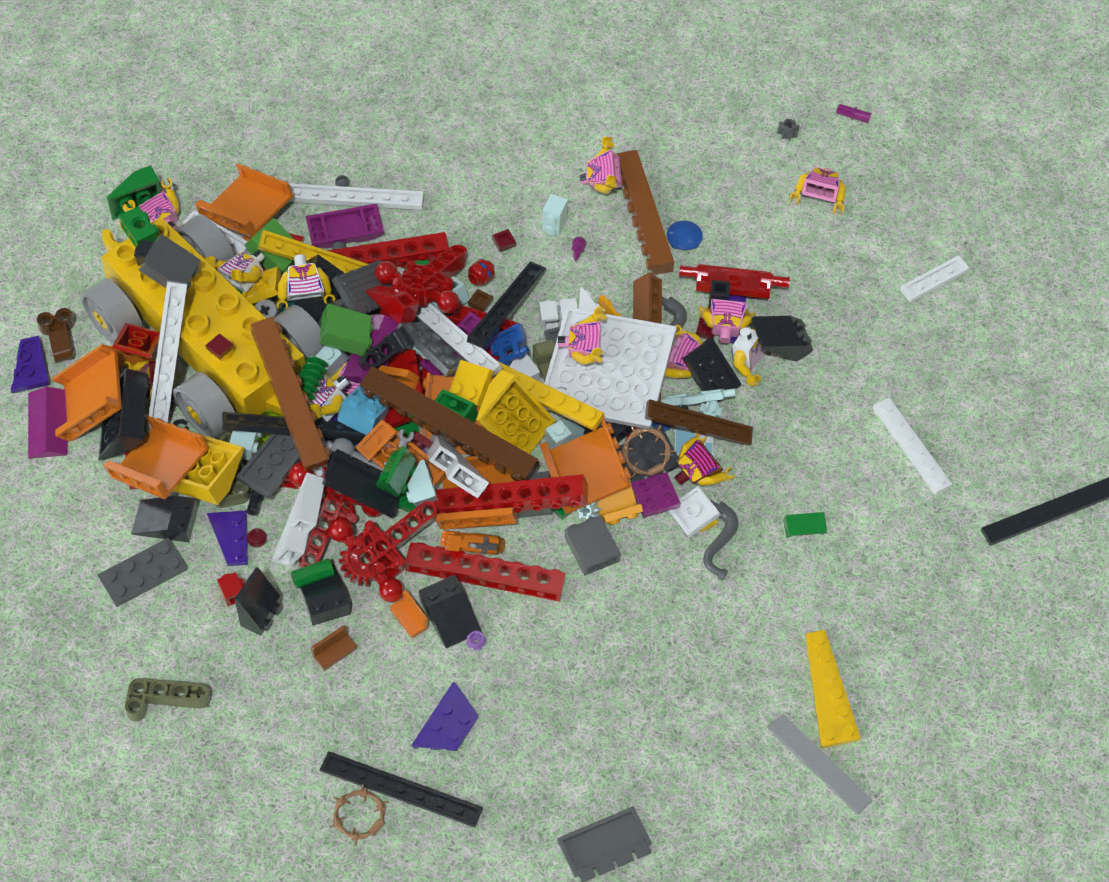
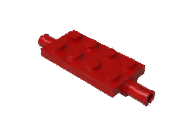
[679,264,790,299]

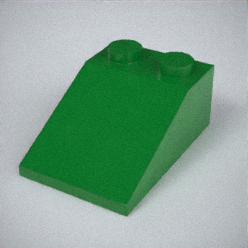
[107,165,161,220]
[375,446,417,497]

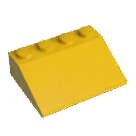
[476,370,556,454]
[173,431,244,505]

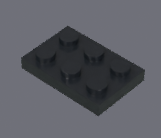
[682,337,742,402]

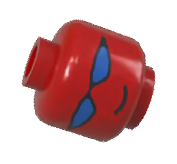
[468,259,495,286]

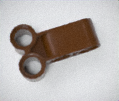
[37,308,75,363]

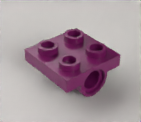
[631,472,681,518]

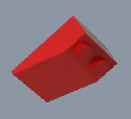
[112,323,160,360]

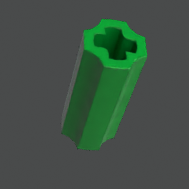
[290,558,334,589]

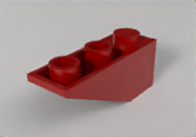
[365,285,419,324]

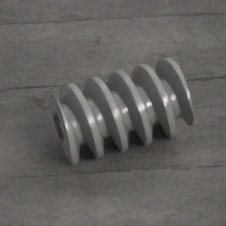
[255,300,282,319]

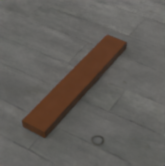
[645,399,753,446]

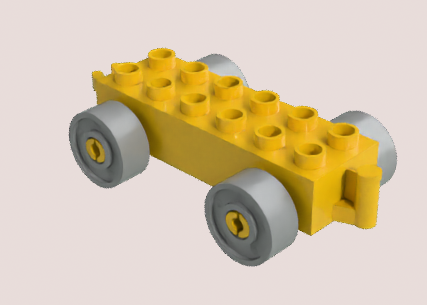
[80,214,324,439]

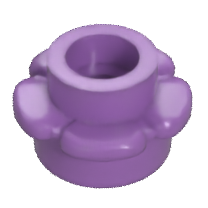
[466,631,486,650]

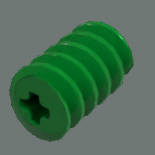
[299,356,328,400]

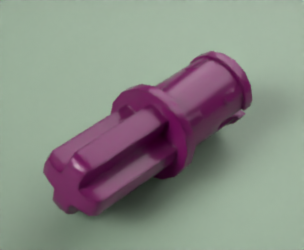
[836,104,872,123]

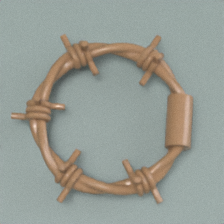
[618,426,676,477]
[329,785,389,845]

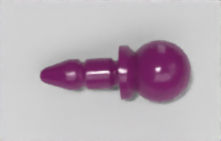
[572,237,586,261]

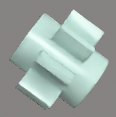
[699,401,723,418]
[577,501,602,519]

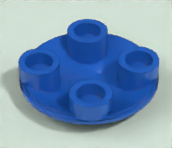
[667,220,703,250]

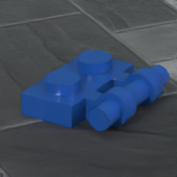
[490,323,530,366]

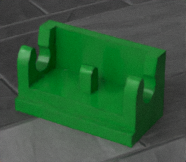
[783,512,827,538]

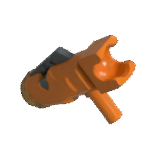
[440,530,505,555]

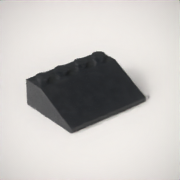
[98,368,150,460]

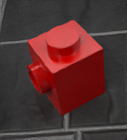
[217,572,245,607]

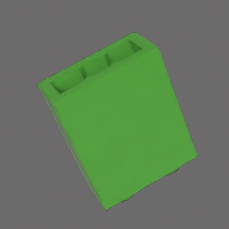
[244,217,295,275]
[319,304,373,356]

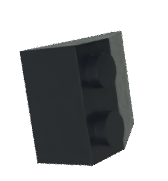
[294,254,344,323]
[751,315,813,362]
[131,495,198,543]
[300,563,351,626]
[235,567,283,636]
[419,575,482,649]

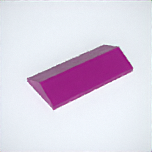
[343,315,399,383]
[28,386,67,459]

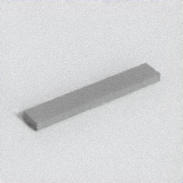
[768,714,872,815]

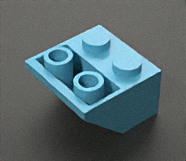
[337,385,390,435]

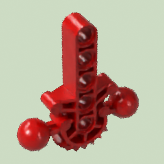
[374,245,467,314]
[289,462,382,568]
[328,501,437,603]

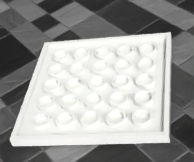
[543,307,677,429]

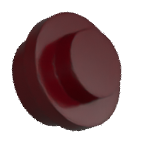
[247,528,267,547]

